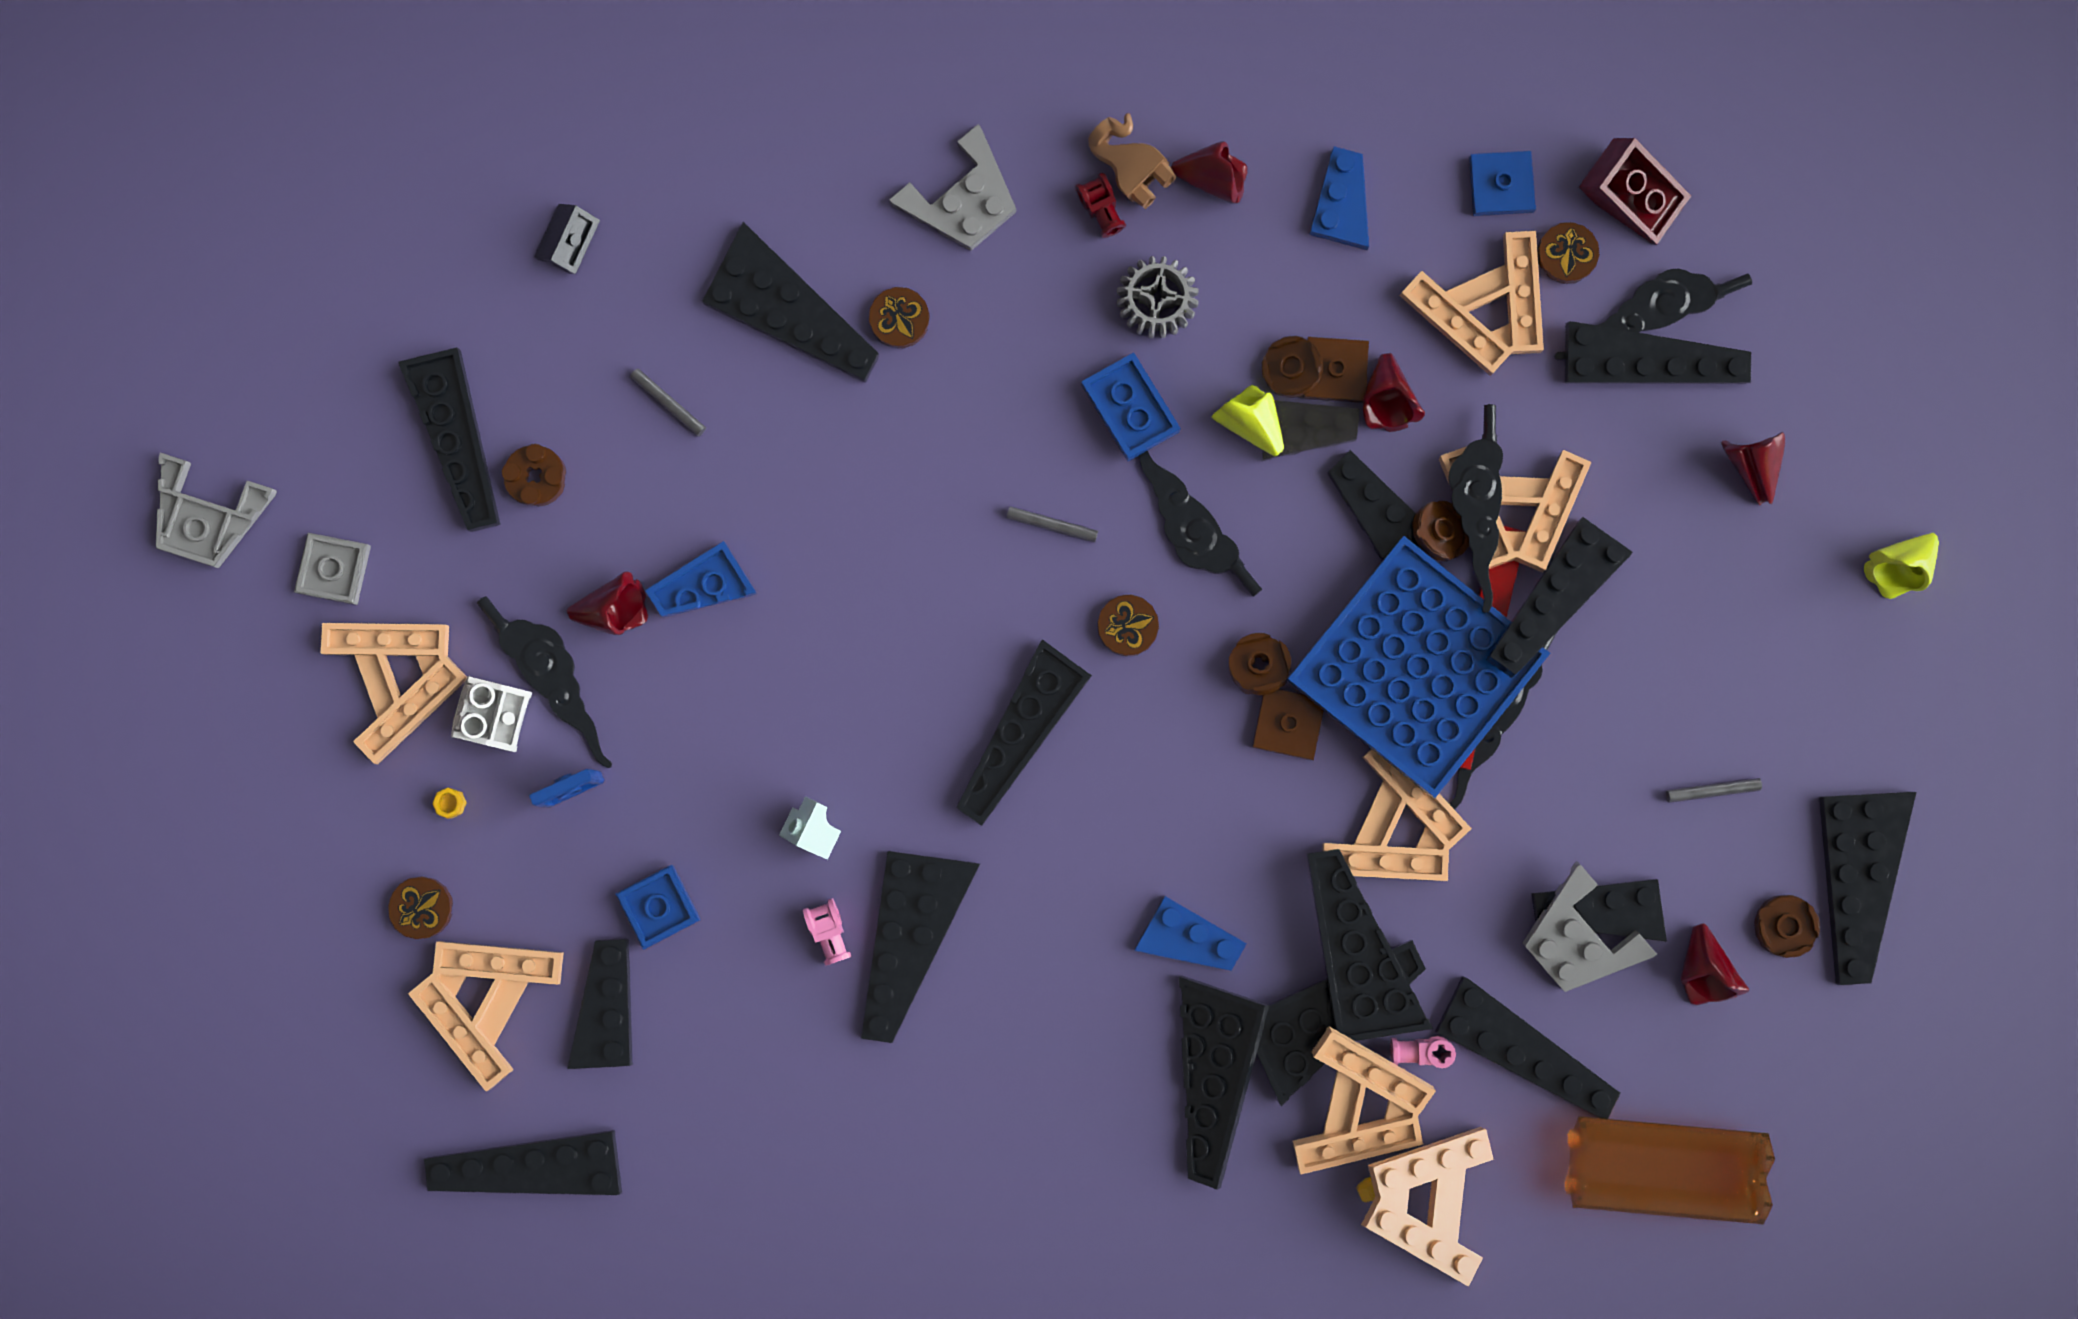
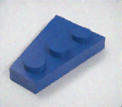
[1309,146,1369,250]
[645,541,758,618]
[1134,896,1247,971]

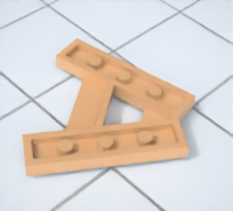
[1400,231,1544,376]
[1438,446,1591,573]
[321,623,467,764]
[1322,749,1472,881]
[408,941,564,1091]
[1292,1027,1436,1174]
[1361,1127,1494,1287]

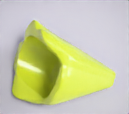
[1211,385,1284,456]
[1864,533,1939,599]

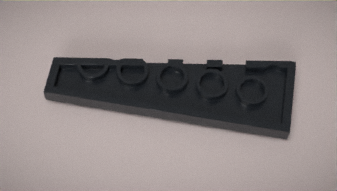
[1565,322,1751,384]
[399,347,501,532]
[1486,517,1633,678]
[956,639,1092,826]
[1435,976,1621,1121]
[424,1130,622,1195]

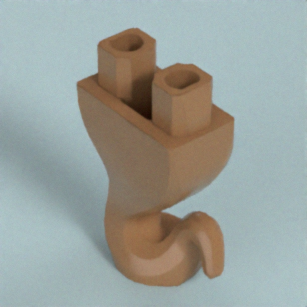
[1088,113,1177,209]

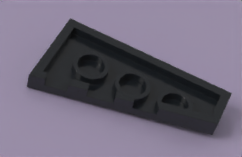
[1327,450,1419,560]
[1531,879,1667,942]
[567,939,633,1069]

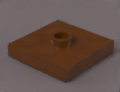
[1303,337,1369,403]
[1252,689,1324,761]

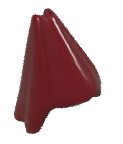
[1170,141,1248,204]
[1363,353,1425,432]
[1721,432,1785,506]
[566,571,648,635]
[1681,923,1749,1005]

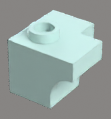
[779,796,841,859]

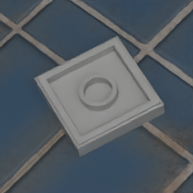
[294,533,371,605]

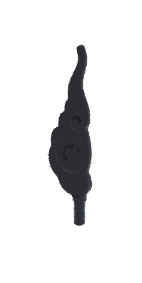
[1554,269,1752,360]
[1448,404,1503,613]
[1139,451,1263,597]
[477,596,612,768]
[1450,632,1558,809]

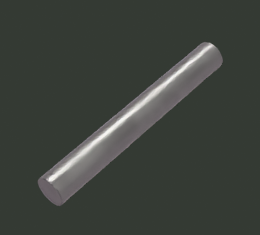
[630,368,706,437]
[1007,507,1098,542]
[1666,778,1762,803]

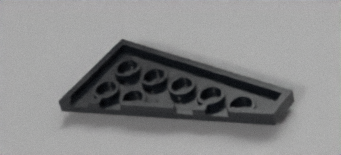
[702,222,879,383]
[1819,792,1917,985]
[1307,849,1433,1041]
[861,851,980,1043]
[1257,940,1426,1106]
[1179,976,1269,1190]

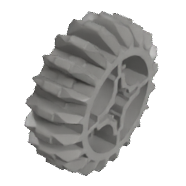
[1117,256,1199,339]

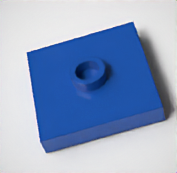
[1469,151,1536,216]
[529,769,605,808]
[616,865,701,950]

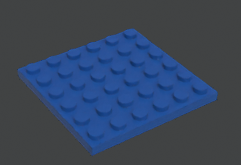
[1287,536,1551,798]

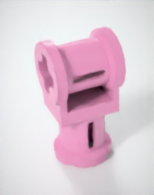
[803,898,851,966]
[1390,1035,1456,1068]

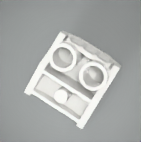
[451,676,532,752]

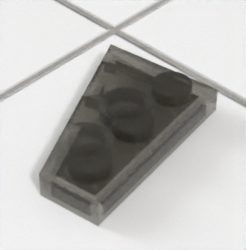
[1261,400,1360,462]

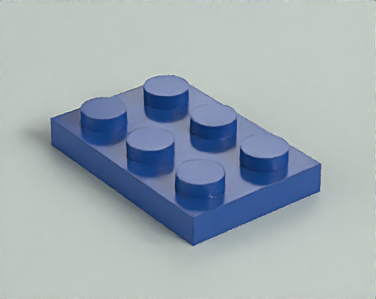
[1081,352,1181,462]

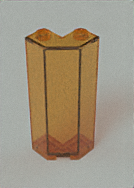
[1565,1116,1775,1225]

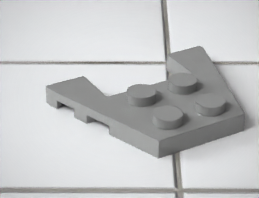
[890,124,1016,251]
[156,453,277,568]
[1523,861,1657,992]

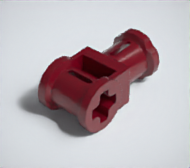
[1075,172,1126,238]

